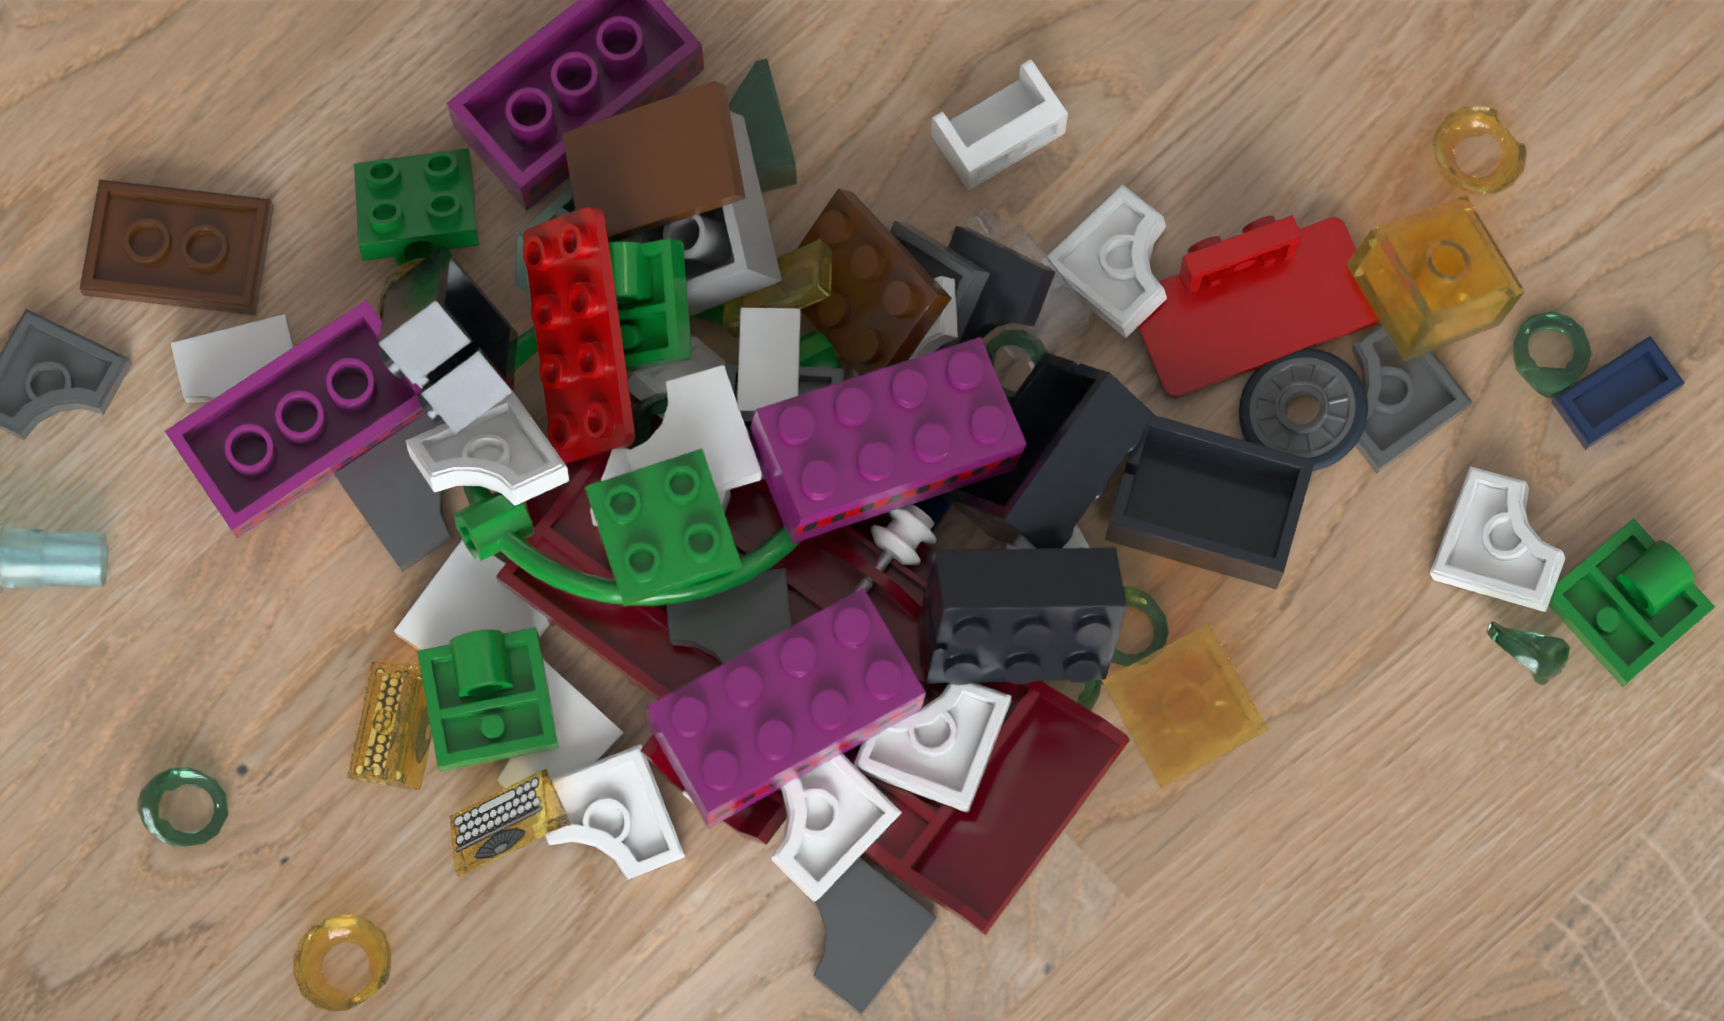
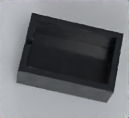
[378,245,518,434]
[942,352,1155,549]
[1105,415,1315,590]
[918,547,1127,685]

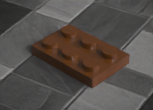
[777,188,952,376]

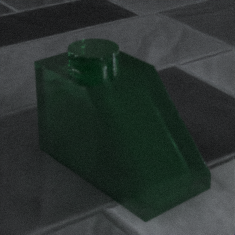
[729,58,797,193]

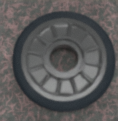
[1239,348,1368,471]

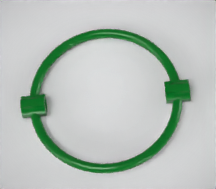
[454,302,841,606]

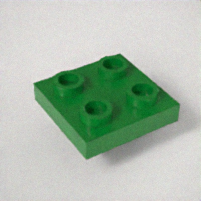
[354,148,479,273]
[608,238,692,372]
[585,448,742,606]
[1548,518,1715,687]
[417,627,559,772]

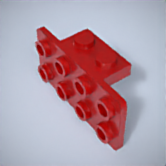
[523,207,635,463]
[1137,215,1383,399]

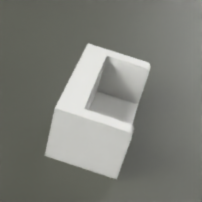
[931,59,1068,191]

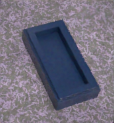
[1551,336,1685,450]

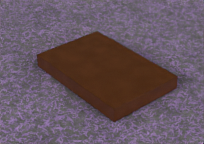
[562,81,746,243]
[80,179,274,315]

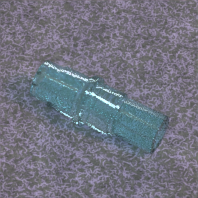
[0,523,108,594]

